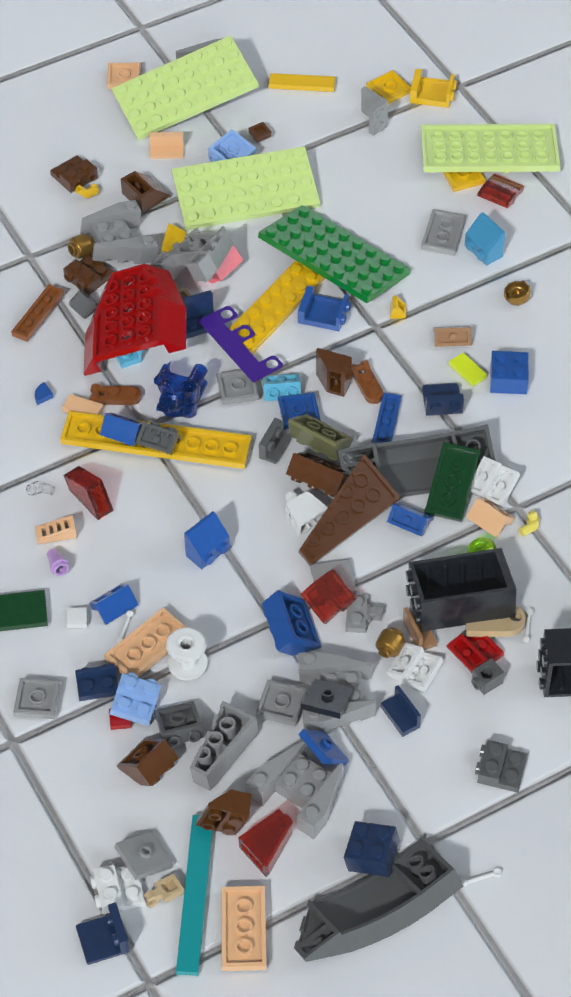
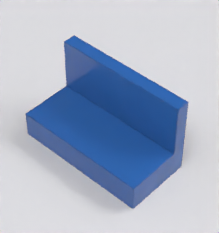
[100,413,143,446]
[387,503,434,536]
[89,584,139,625]

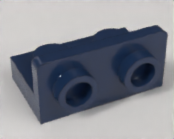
[75,664,118,701]

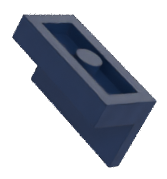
[380,685,421,737]

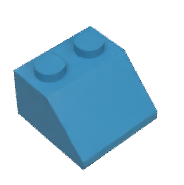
[465,212,505,266]

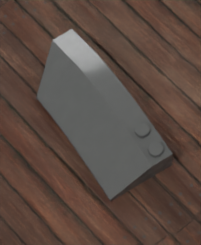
[294,838,464,962]

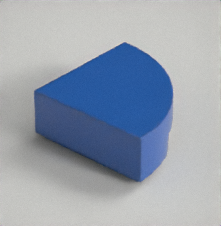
[35,382,54,405]

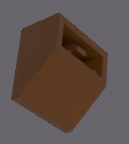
[121,171,170,212]
[316,348,352,397]
[195,789,252,836]

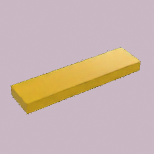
[269,73,335,92]

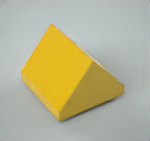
[390,295,406,319]

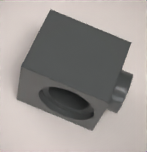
[471,658,505,695]

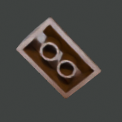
[286,451,350,497]

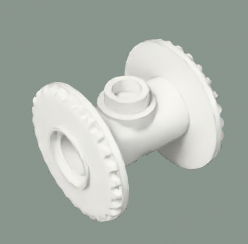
[166,627,208,681]

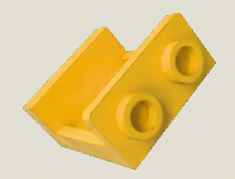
[410,69,457,108]

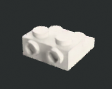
[90,865,146,915]

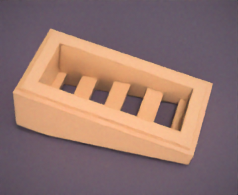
[35,515,76,544]

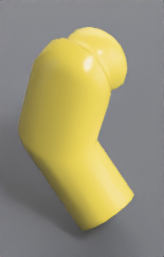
[518,511,540,537]

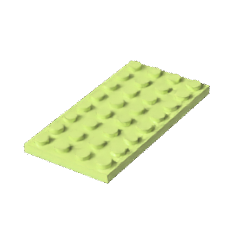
[111,35,259,141]
[421,124,560,173]
[171,146,320,230]

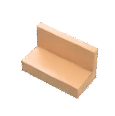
[149,132,184,159]
[466,498,515,538]

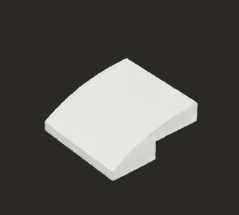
[470,456,521,508]
[387,643,443,692]

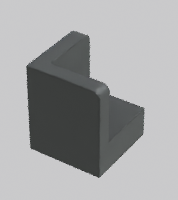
[69,289,97,318]

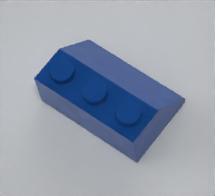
[262,590,322,656]

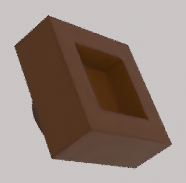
[249,122,272,142]

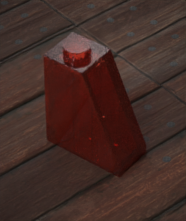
[63,466,114,520]
[239,809,293,877]

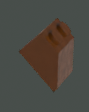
[117,738,178,786]

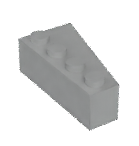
[190,701,259,791]

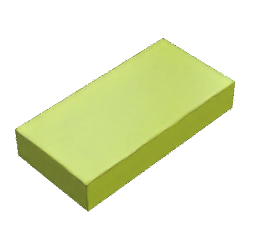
[449,353,487,387]

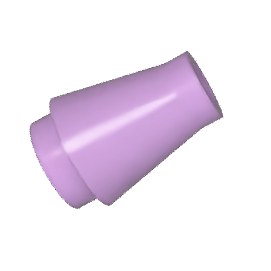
[47,548,69,576]

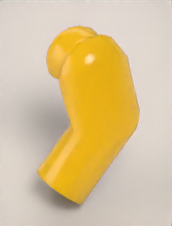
[75,184,99,199]

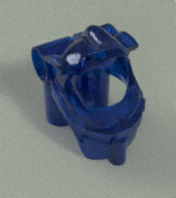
[154,361,208,418]

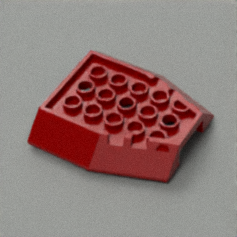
[84,264,186,376]

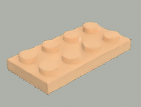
[104,608,187,678]
[221,886,266,971]

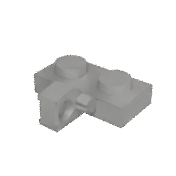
[346,595,382,633]

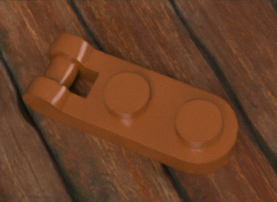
[352,360,383,404]
[89,383,142,405]

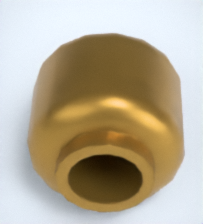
[67,233,94,259]
[375,627,405,658]

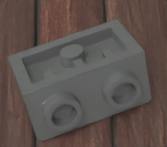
[259,418,291,464]
[136,421,182,456]

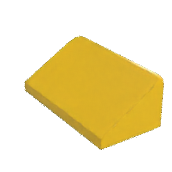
[162,223,186,253]

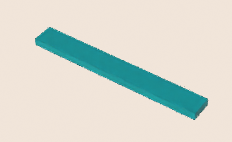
[176,815,213,976]

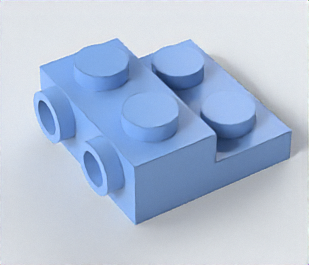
[208,129,256,162]
[110,673,161,726]

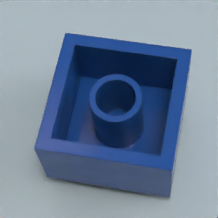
[490,351,529,394]

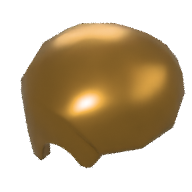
[504,280,531,306]

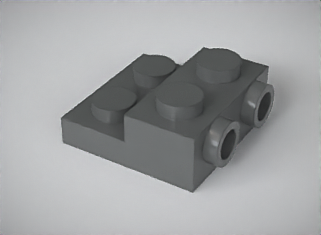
[154,701,204,747]
[475,740,528,793]

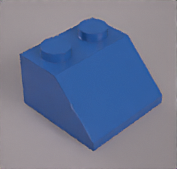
[184,511,230,569]

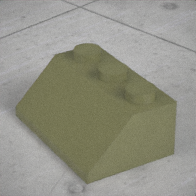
[288,414,353,461]

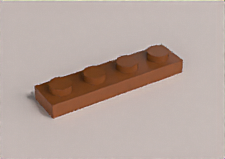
[11,284,64,342]

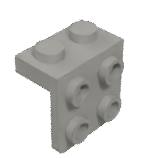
[361,86,388,136]

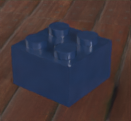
[344,821,400,877]

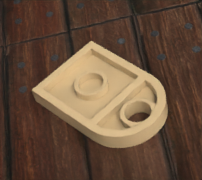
[465,606,526,637]

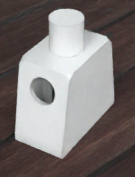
[285,491,328,537]

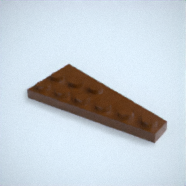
[298,454,401,566]

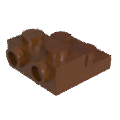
[50,155,98,193]
[63,254,114,295]

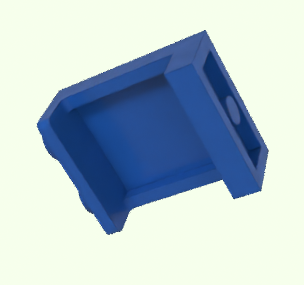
[298,286,351,332]

